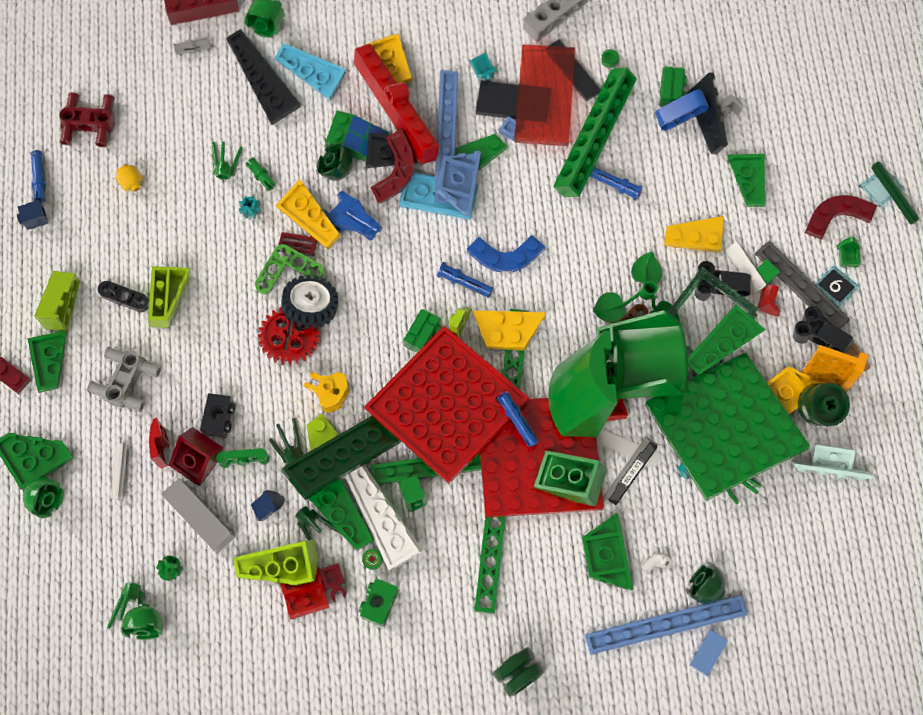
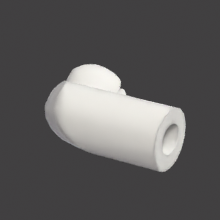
[641,554,672,574]

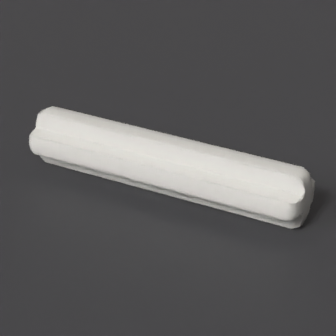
[111,443,127,501]

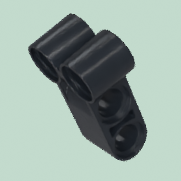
[694,261,751,301]
[793,306,854,354]

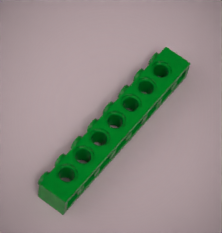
[553,67,637,197]

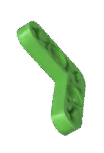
[255,244,324,294]

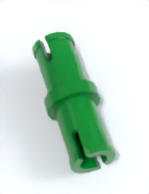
[246,158,276,191]

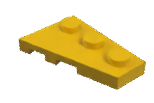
[664,216,724,253]

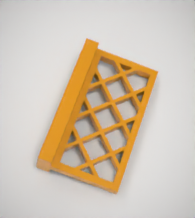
[801,345,868,393]

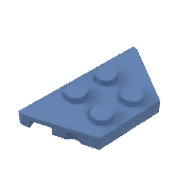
[436,151,481,217]

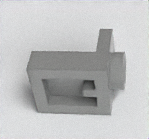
[718,94,743,117]

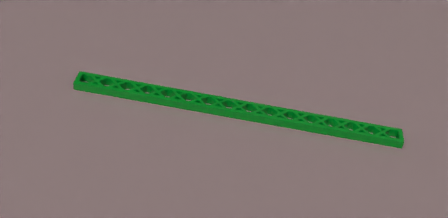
[474,309,529,614]

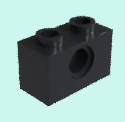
[200,393,236,438]

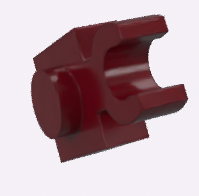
[319,563,347,602]

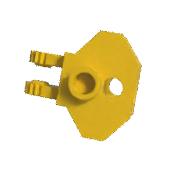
[303,372,350,413]

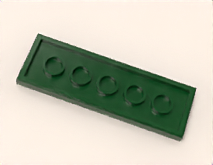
[281,416,401,500]

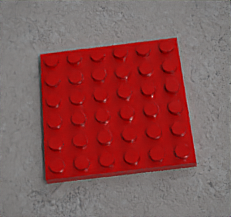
[364,326,530,484]
[480,398,604,518]

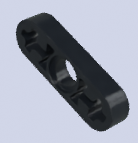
[98,281,149,312]

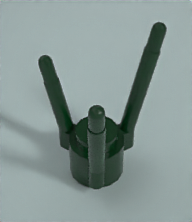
[269,418,304,464]
[295,506,341,552]

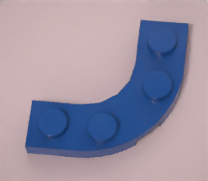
[466,235,545,272]

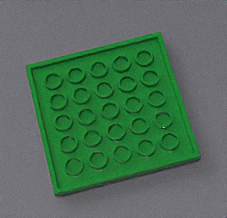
[645,352,810,501]

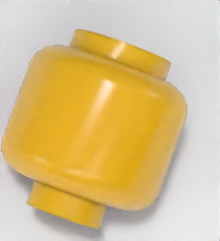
[115,164,143,192]

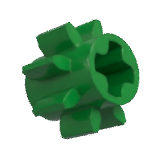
[156,555,183,581]

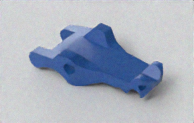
[322,191,382,241]

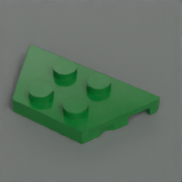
[581,513,633,591]

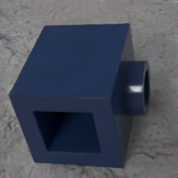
[17,200,49,230]

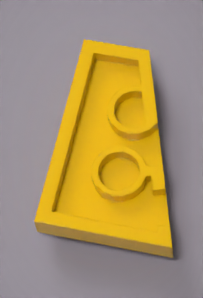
[365,33,413,84]

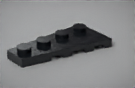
[686,72,728,155]
[365,133,436,169]

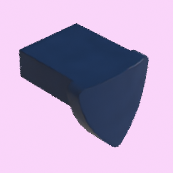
[250,490,285,521]

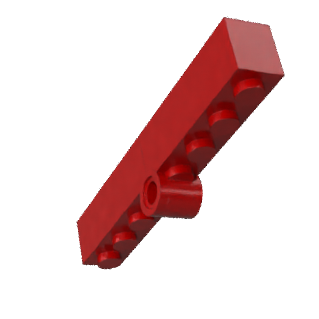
[353,43,439,165]

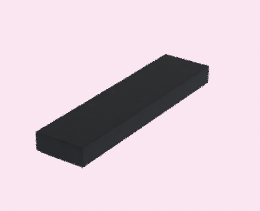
[545,39,601,102]

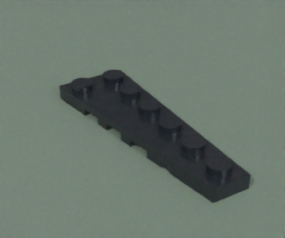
[226,29,301,125]

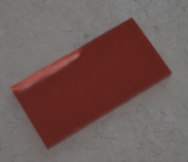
[514,44,575,146]

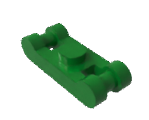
[216,448,270,468]

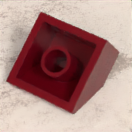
[168,427,224,486]

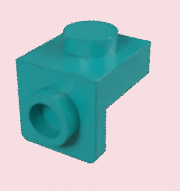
[469,52,497,81]

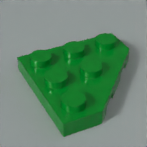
[0,433,74,492]

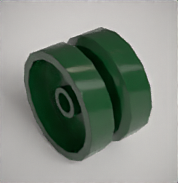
[798,383,850,426]
[492,647,546,698]

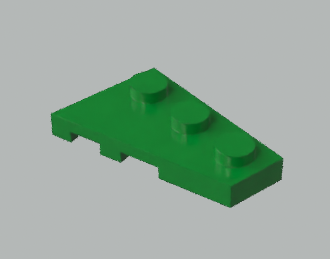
[27,330,67,393]

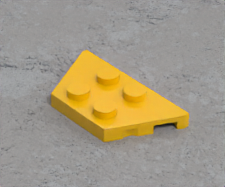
[473,310,546,350]
[767,366,825,415]

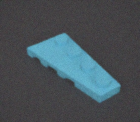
[275,43,347,101]

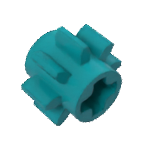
[239,195,261,219]

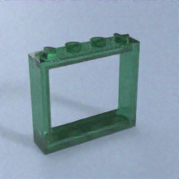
[668,267,759,371]

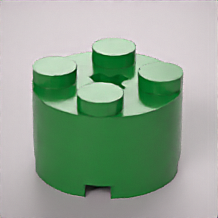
[244,0,285,38]

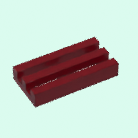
[279,232,318,257]

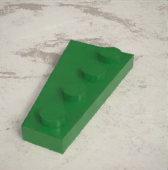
[687,304,766,375]

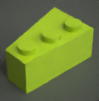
[148,266,191,328]
[34,271,80,332]

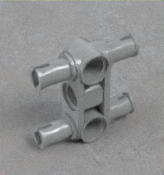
[87,347,162,412]

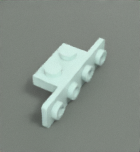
[791,443,874,481]

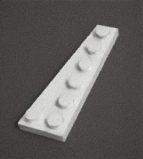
[345,465,422,570]

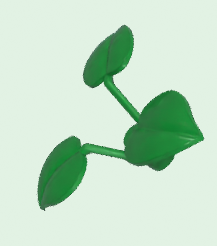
[593,251,680,323]

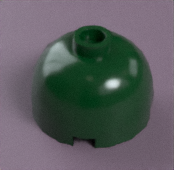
[317,143,353,181]
[686,562,726,604]

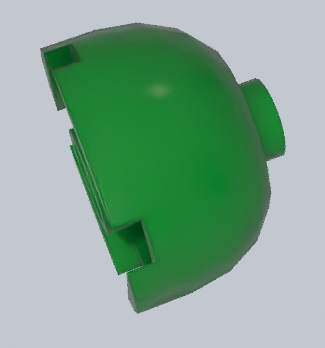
[22,477,64,518]
[121,604,163,640]

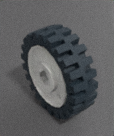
[281,275,338,329]

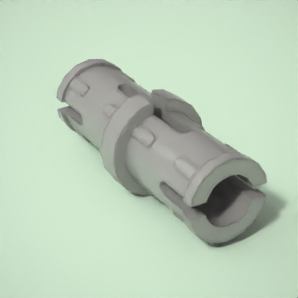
[173,37,211,55]

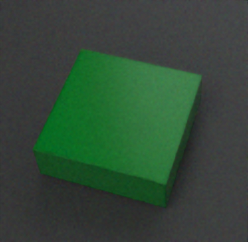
[756,259,781,286]

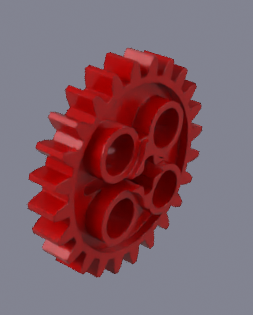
[258,307,320,366]

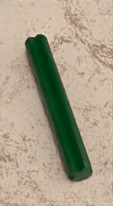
[871,161,920,225]

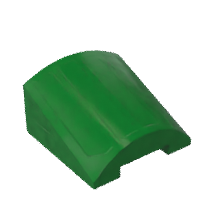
[596,310,688,399]
[548,330,617,437]

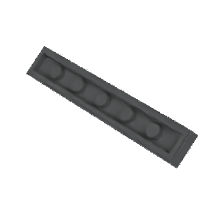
[755,241,850,329]

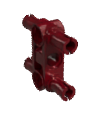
[59,92,115,148]

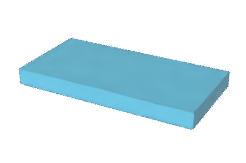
[399,173,478,220]

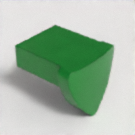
[837,237,861,267]

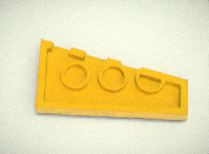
[275,179,341,250]

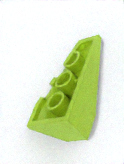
[233,539,319,585]

